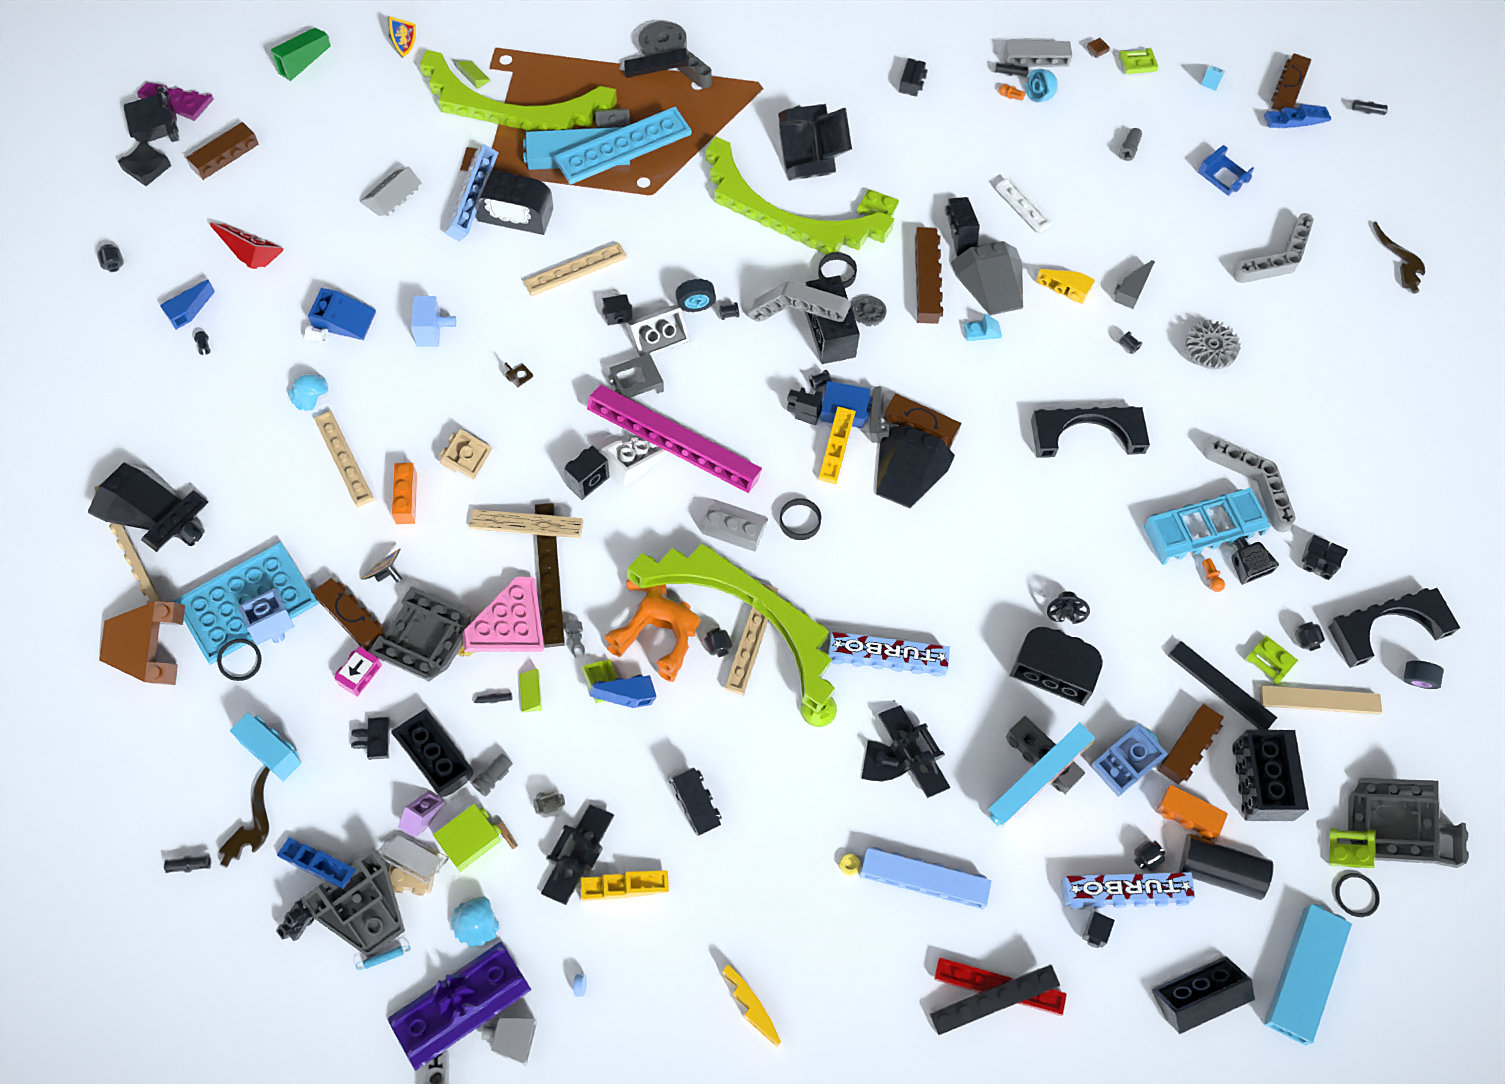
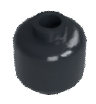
[96,244,124,272]
[1295,621,1325,651]
[704,627,733,658]
[1134,840,1166,871]

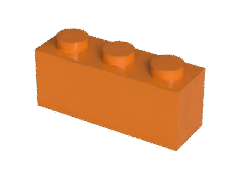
[392,463,417,524]
[1156,785,1228,840]

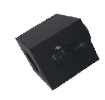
[602,294,633,326]

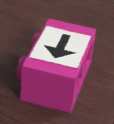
[334,646,382,697]

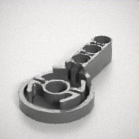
[638,21,712,88]

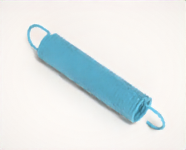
[355,946,411,970]

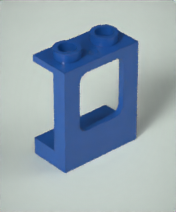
[1198,144,1254,196]

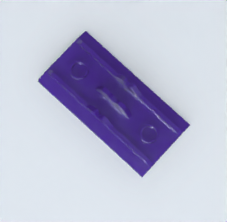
[387,941,532,1071]

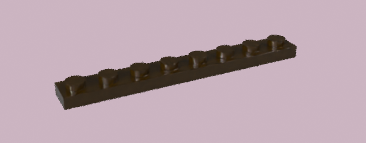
[534,503,565,648]

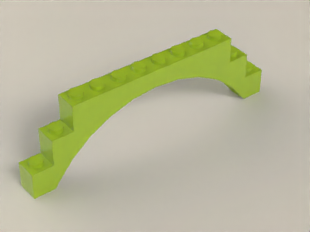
[420,50,617,132]
[706,136,895,255]
[627,543,835,714]

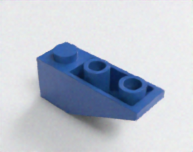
[159,279,215,330]
[589,674,657,708]

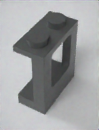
[608,353,664,398]
[1437,822,1469,868]

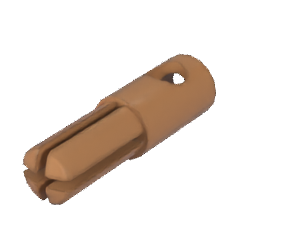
[497,822,518,849]

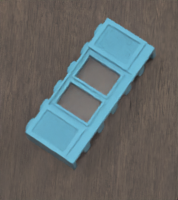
[1144,488,1271,565]

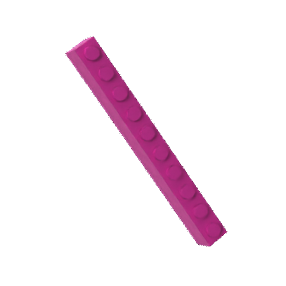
[587,384,762,494]

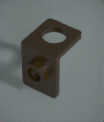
[504,362,534,388]

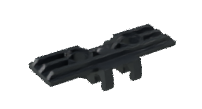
[878,705,951,799]
[540,804,615,906]

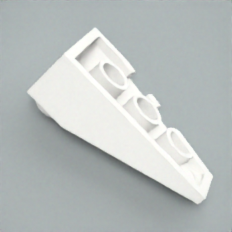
[601,437,670,487]

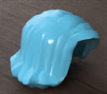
[289,374,329,411]
[451,897,499,947]

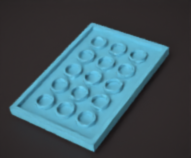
[173,542,318,665]

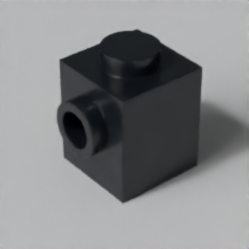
[1082,911,1115,948]

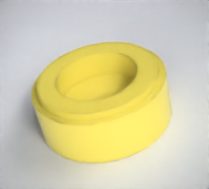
[839,853,861,876]

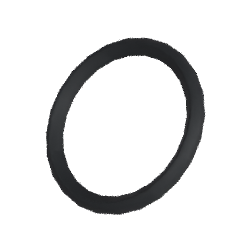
[217,639,262,681]
[1335,873,1380,918]

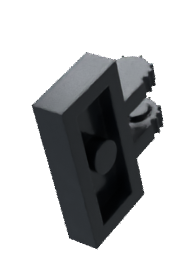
[351,717,390,760]

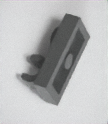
[595,108,630,128]

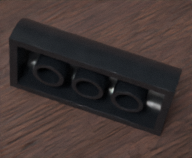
[391,709,474,797]
[1179,833,1274,901]

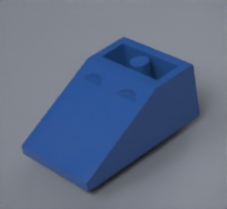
[308,287,376,341]

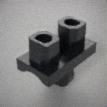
[276,900,314,942]

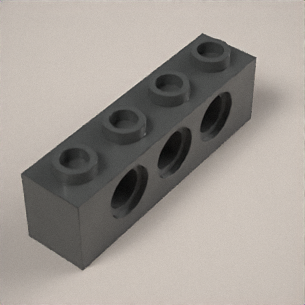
[1005,715,1086,795]

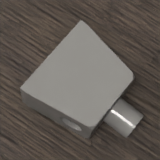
[481,1018,537,1066]

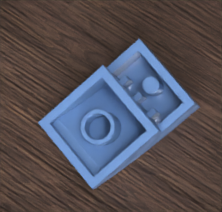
[1090,723,1168,798]

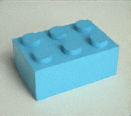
[229,713,302,782]

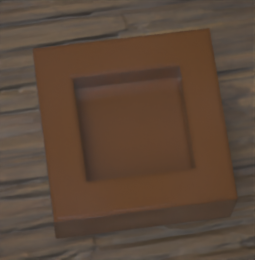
[1086,37,1110,58]

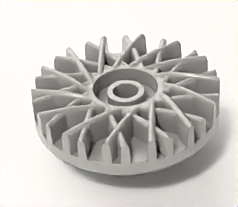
[1185,319,1241,370]

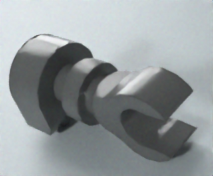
[564,621,585,657]

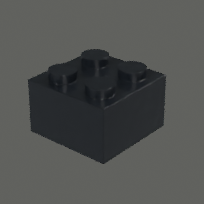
[564,445,610,500]

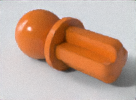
[998,83,1025,101]
[1202,558,1225,592]

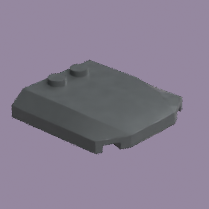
[369,586,471,682]
[1348,778,1440,864]

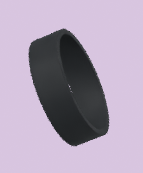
[818,252,857,288]
[779,498,822,540]

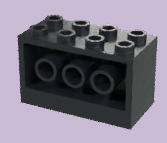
[804,275,860,364]
[1232,730,1309,821]

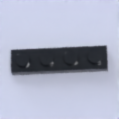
[624,48,689,78]

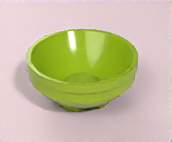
[800,697,837,727]

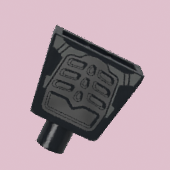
[1231,537,1279,585]

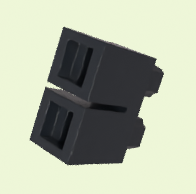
[787,387,823,426]
[1301,535,1348,580]

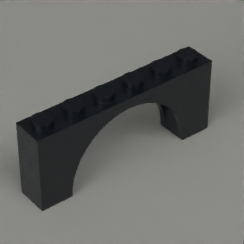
[1031,406,1150,458]
[1328,587,1461,668]

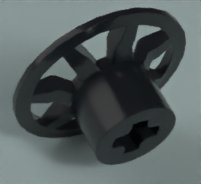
[1047,591,1090,624]

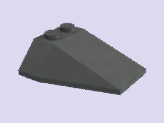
[951,241,1023,316]
[300,847,405,958]

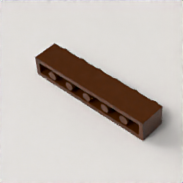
[914,227,944,324]

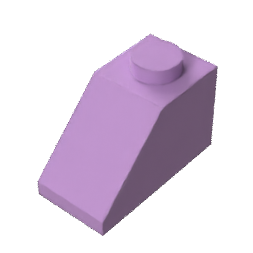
[398,791,445,837]

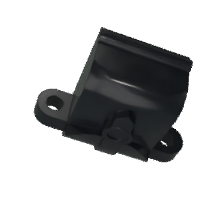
[123,86,180,143]

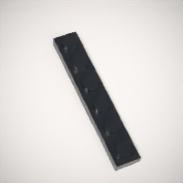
[929,964,1061,1036]

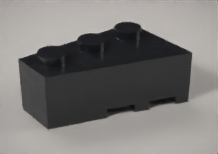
[945,197,980,256]
[667,767,722,836]

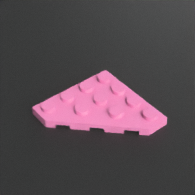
[462,577,544,652]

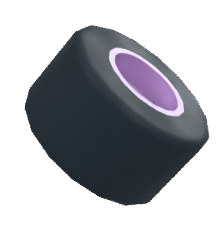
[1403,660,1444,689]

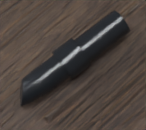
[474,692,513,704]

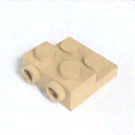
[439,429,493,480]
[389,847,440,896]

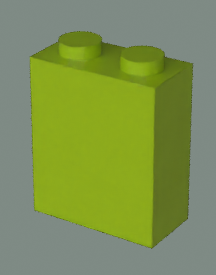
[433,803,501,872]

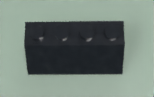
[1152,956,1255,1035]

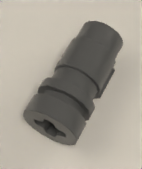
[1119,128,1143,161]
[471,753,513,797]

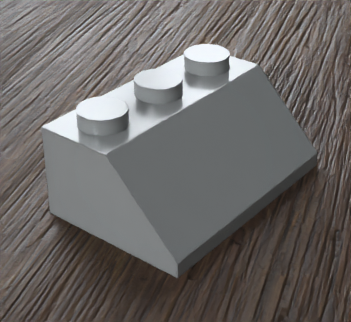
[360,166,422,216]
[626,305,691,357]
[702,501,769,552]

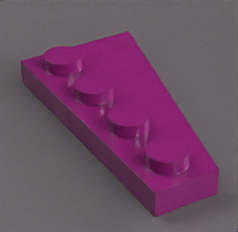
[137,82,214,121]

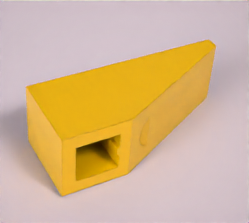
[1036,269,1095,304]

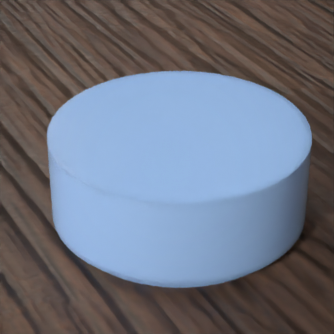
[573,974,587,997]

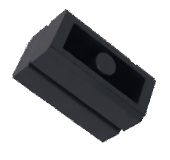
[899,58,928,97]

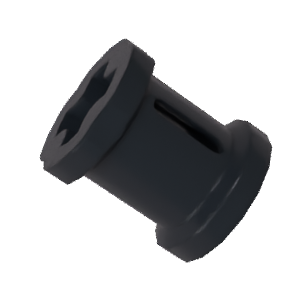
[719,302,740,320]
[1119,331,1143,355]
[809,370,832,391]

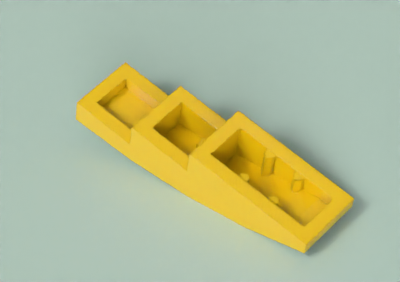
[818,407,856,484]
[580,870,669,901]
[722,964,781,1048]

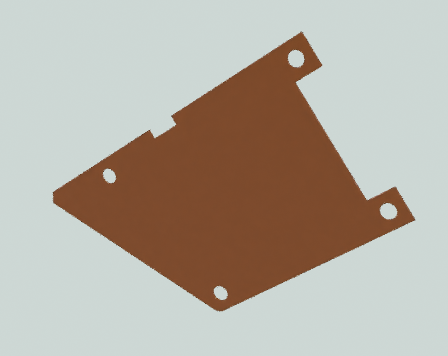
[460,47,764,196]

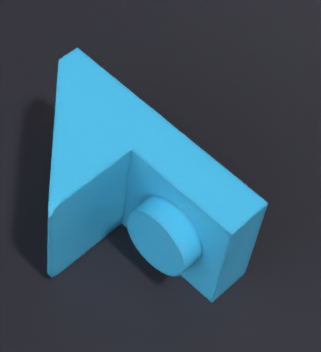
[1201,65,1226,91]
[964,314,1002,341]

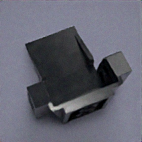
[778,103,852,181]

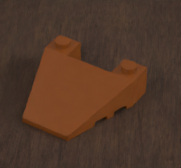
[99,601,186,685]

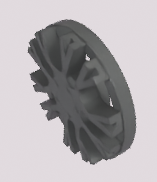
[853,296,887,327]

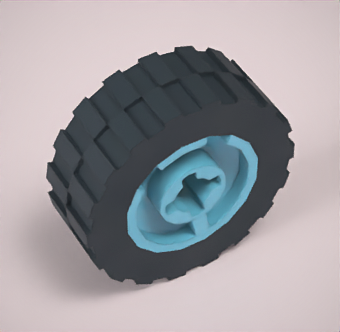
[675,278,716,313]

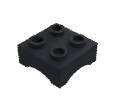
[118,140,171,187]

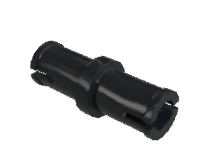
[995,62,1029,77]
[1352,100,1388,115]
[164,855,211,874]

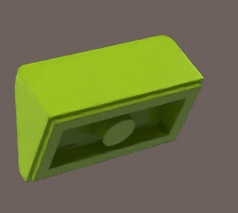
[457,60,490,89]
[519,668,542,713]

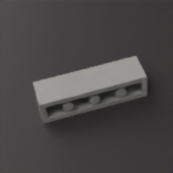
[1004,41,1073,67]

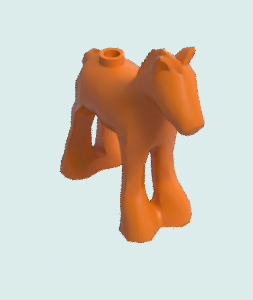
[605,579,700,682]

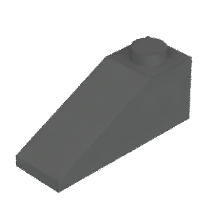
[1114,260,1155,309]

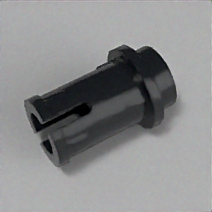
[194,331,211,355]

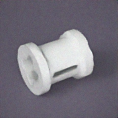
[304,325,329,345]

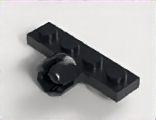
[141,490,209,552]

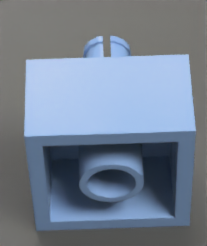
[411,296,457,347]
[238,588,295,645]

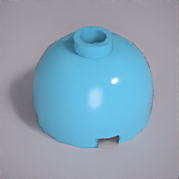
[1026,69,1058,103]

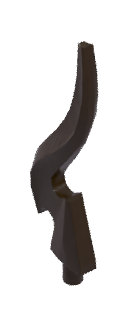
[1373,221,1425,294]
[218,767,270,868]

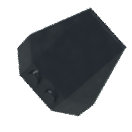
[876,425,955,509]
[88,462,183,530]

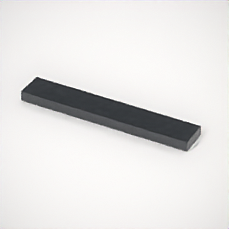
[1168,641,1278,730]

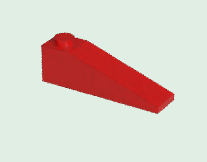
[210,222,284,269]

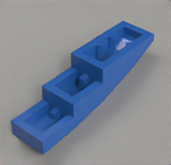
[1263,104,1332,128]
[277,837,356,889]

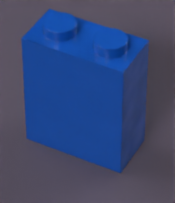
[820,381,873,429]

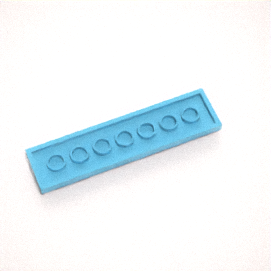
[554,107,691,184]

